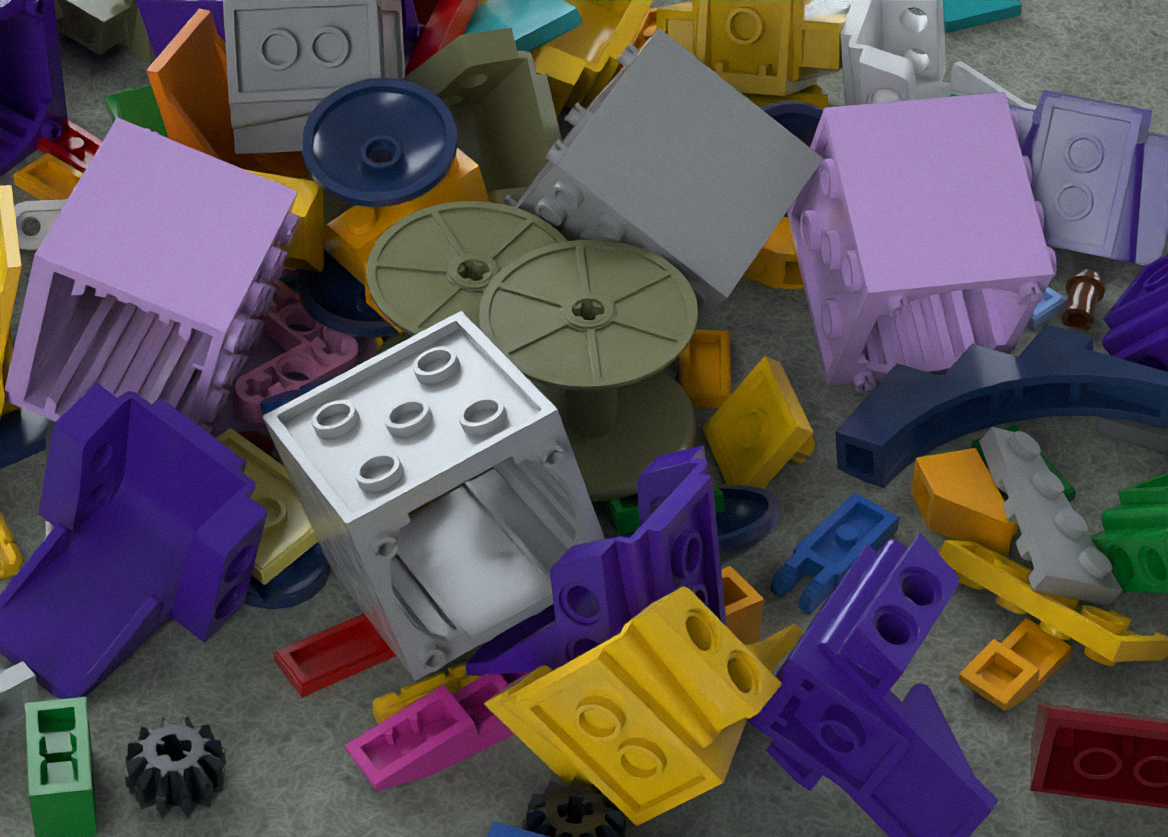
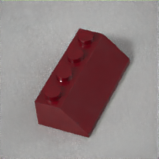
[1030,703,1168,809]

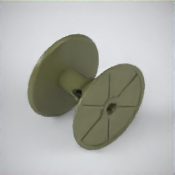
[366,201,567,356]
[479,240,698,502]

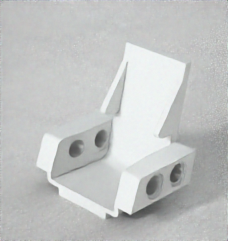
[840,0,1037,110]

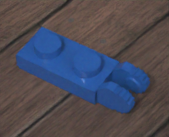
[770,493,900,614]

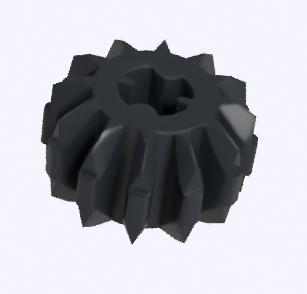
[124,716,226,819]
[522,776,626,837]

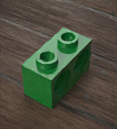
[25,697,98,837]

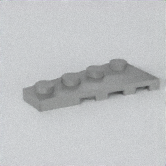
[979,427,1123,605]

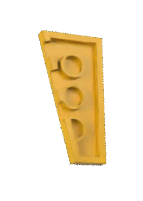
[939,540,1168,666]

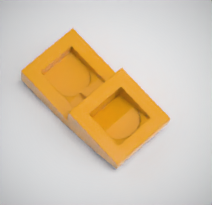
[958,617,1072,711]

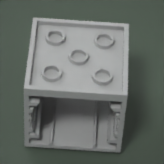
[501,28,823,322]
[262,311,605,681]

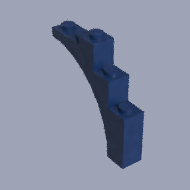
[835,324,1168,488]

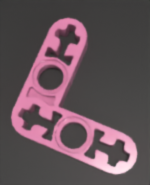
[233,280,359,423]

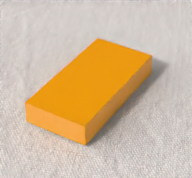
[13,153,83,200]
[679,329,731,408]

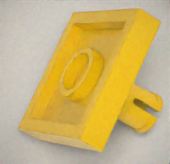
[702,356,815,489]

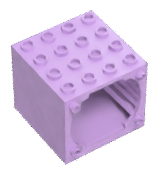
[787,92,1057,392]
[4,118,300,435]

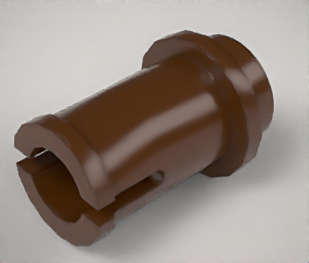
[1062,269,1106,330]

